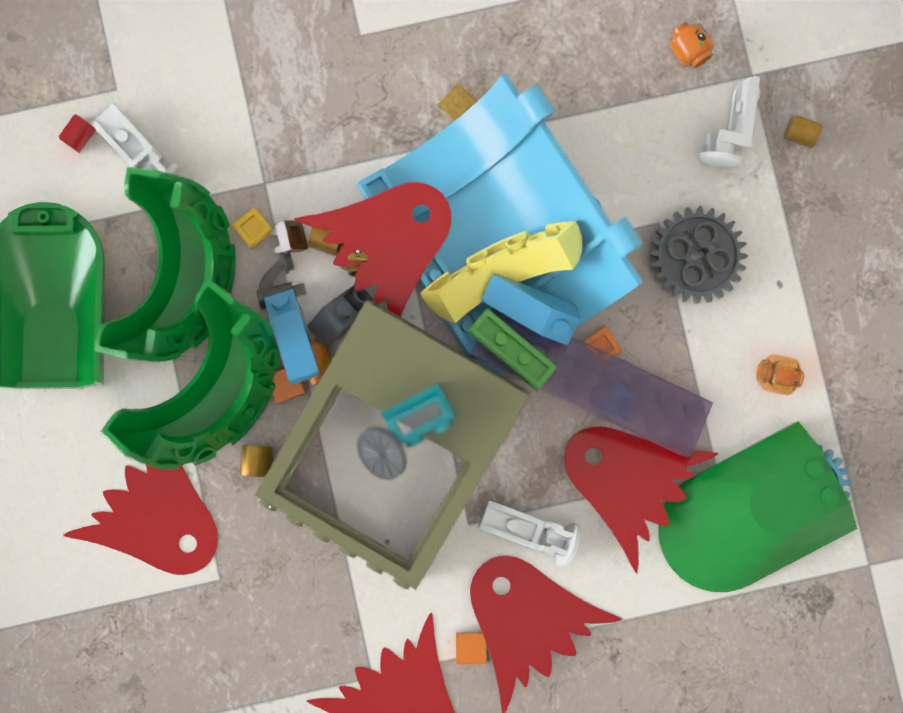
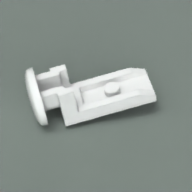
[698,76,760,168]
[91,103,178,175]
[478,500,581,567]

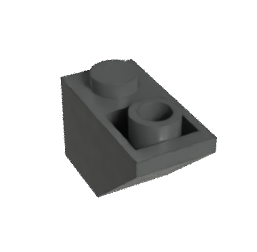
[307,285,375,348]

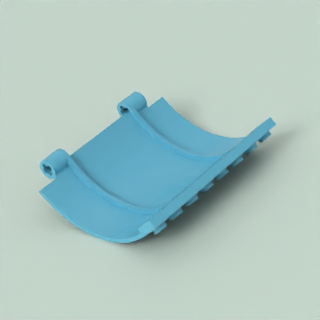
[356,73,643,376]

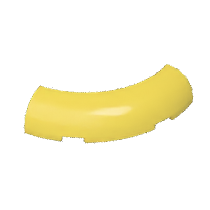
[420,221,582,323]

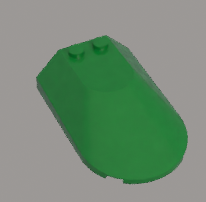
[0,202,105,389]
[658,421,857,592]

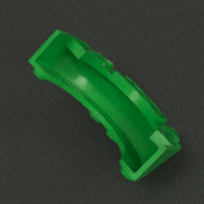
[94,167,236,362]
[101,278,280,470]

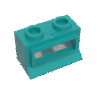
[380,382,457,448]

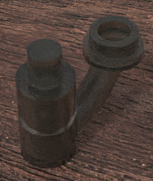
[256,252,307,310]

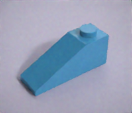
[481,273,581,345]
[264,289,320,385]

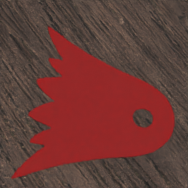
[294,182,451,317]
[564,427,719,574]
[63,465,218,575]
[470,556,622,713]
[307,612,455,713]

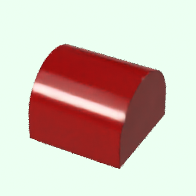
[58,114,96,154]

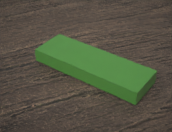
[467,308,557,391]

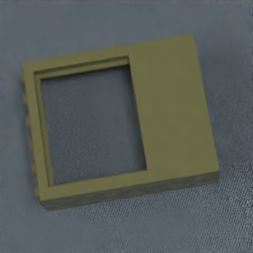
[255,301,530,590]

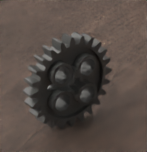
[649,206,748,304]

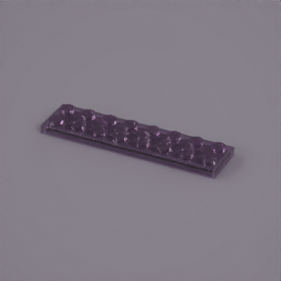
[469,307,713,458]

